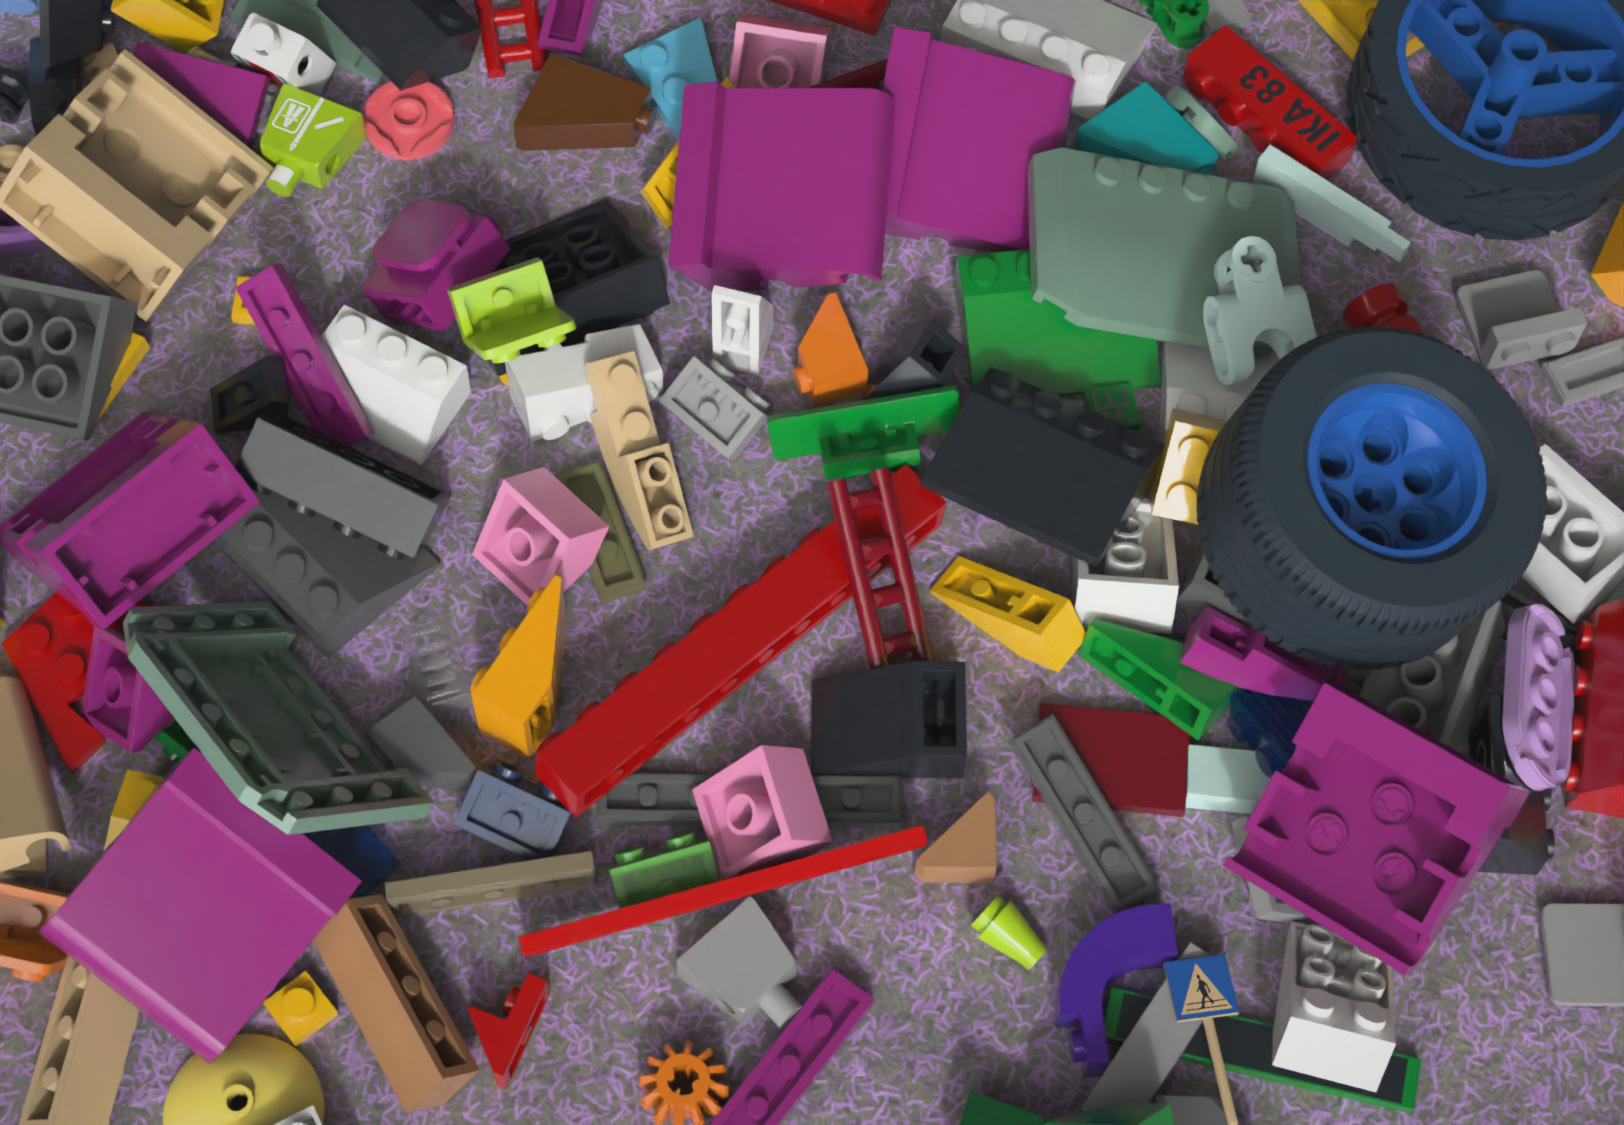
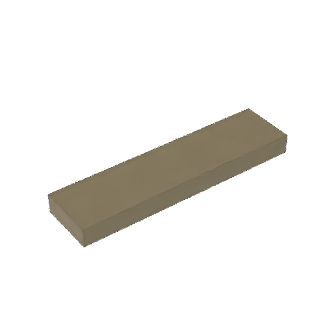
[385,851,597,918]

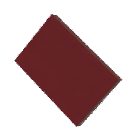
[1032,703,1189,817]

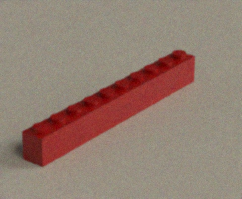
[535,464,947,818]

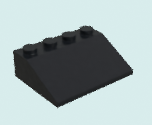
[486,198,670,377]
[920,367,1165,567]

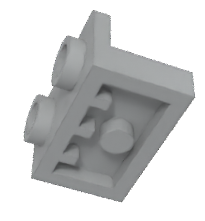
[659,356,771,462]

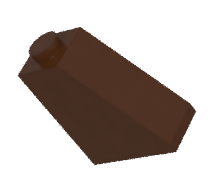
[513,53,657,151]

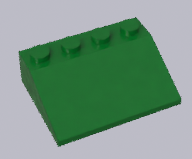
[953,249,1161,397]

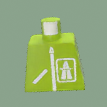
[260,83,367,197]

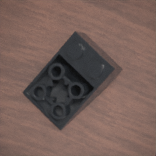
[811,661,967,779]

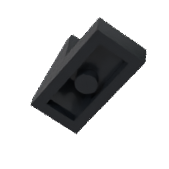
[210,355,289,434]

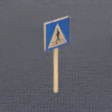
[1163,954,1239,1125]

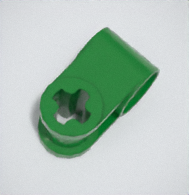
[1138,0,1209,49]

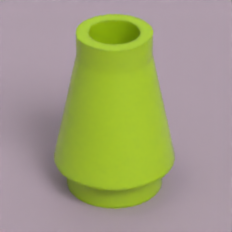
[970,895,1049,971]

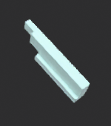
[1252,145,1411,262]
[1186,744,1293,814]

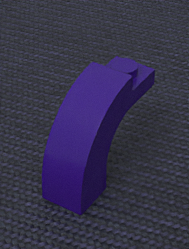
[1055,903,1178,1078]

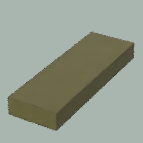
[554,460,647,604]

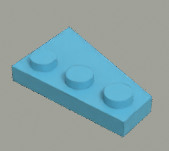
[623,17,717,141]

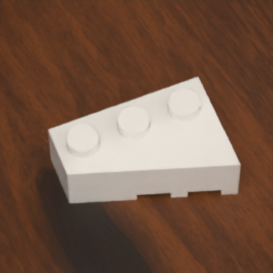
[505,324,664,442]

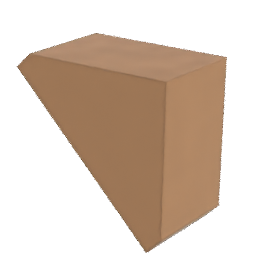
[914,792,997,883]

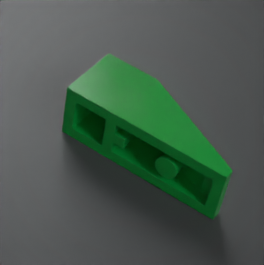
[1078,619,1239,740]

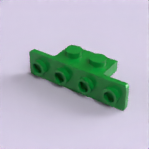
[767,386,961,480]

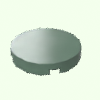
[1165,84,1240,160]

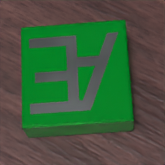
[1083,383,1141,431]

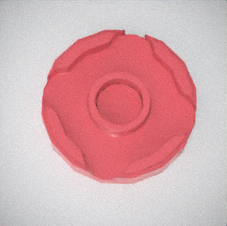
[363,81,455,160]

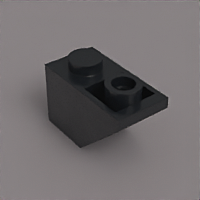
[859,319,966,401]

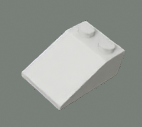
[1071,498,1179,634]

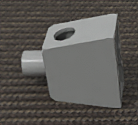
[676,896,802,1029]

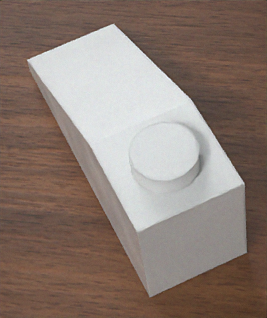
[712,285,774,375]

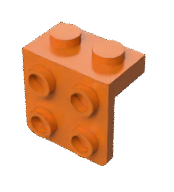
[0,879,69,981]

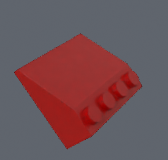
[1560,598,1624,818]

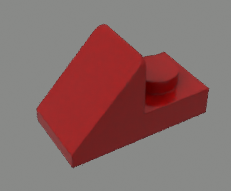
[467,973,550,1089]

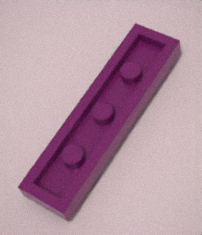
[235,263,374,446]
[710,968,875,1125]

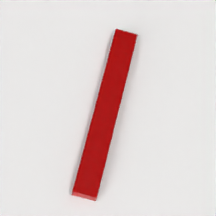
[517,825,928,958]

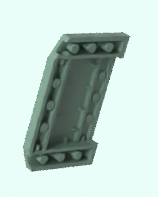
[1027,147,1302,357]
[123,601,435,835]

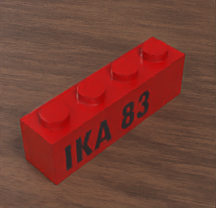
[1183,25,1358,180]

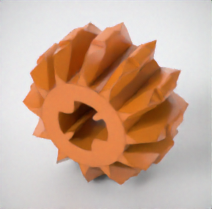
[638,1040,729,1125]

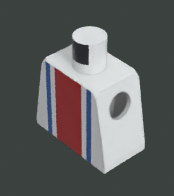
[231,12,336,96]

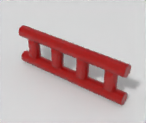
[474,0,548,79]

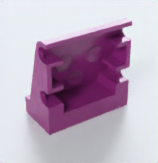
[882,27,1076,253]
[668,81,895,292]
[0,411,260,630]
[1223,683,1530,975]
[39,748,362,1063]

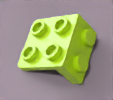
[447,257,576,363]

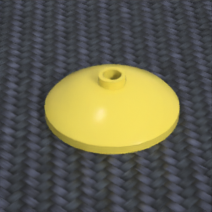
[163,1034,325,1125]

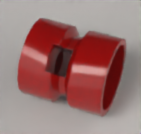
[1343,283,1428,337]

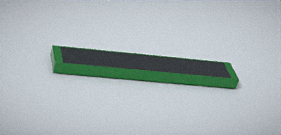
[1104,987,1422,1114]

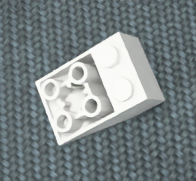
[1272,921,1396,1092]

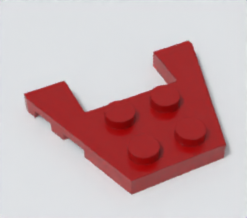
[1,592,152,774]

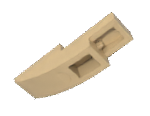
[584,351,694,550]

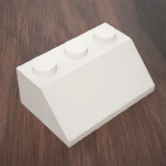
[321,305,471,465]
[1522,444,1624,624]

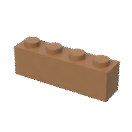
[313,894,480,1114]

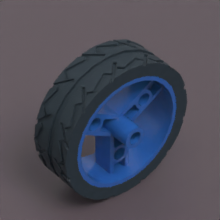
[1347,0,1624,241]

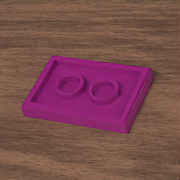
[134,42,271,149]

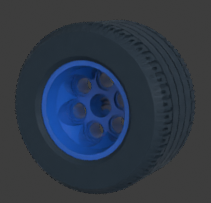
[1197,326,1547,670]

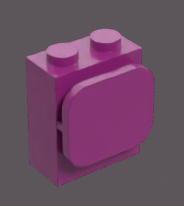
[360,199,510,332]

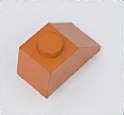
[792,292,868,408]

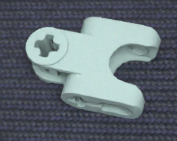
[1203,236,1317,385]

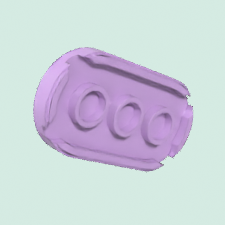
[1502,604,1575,791]

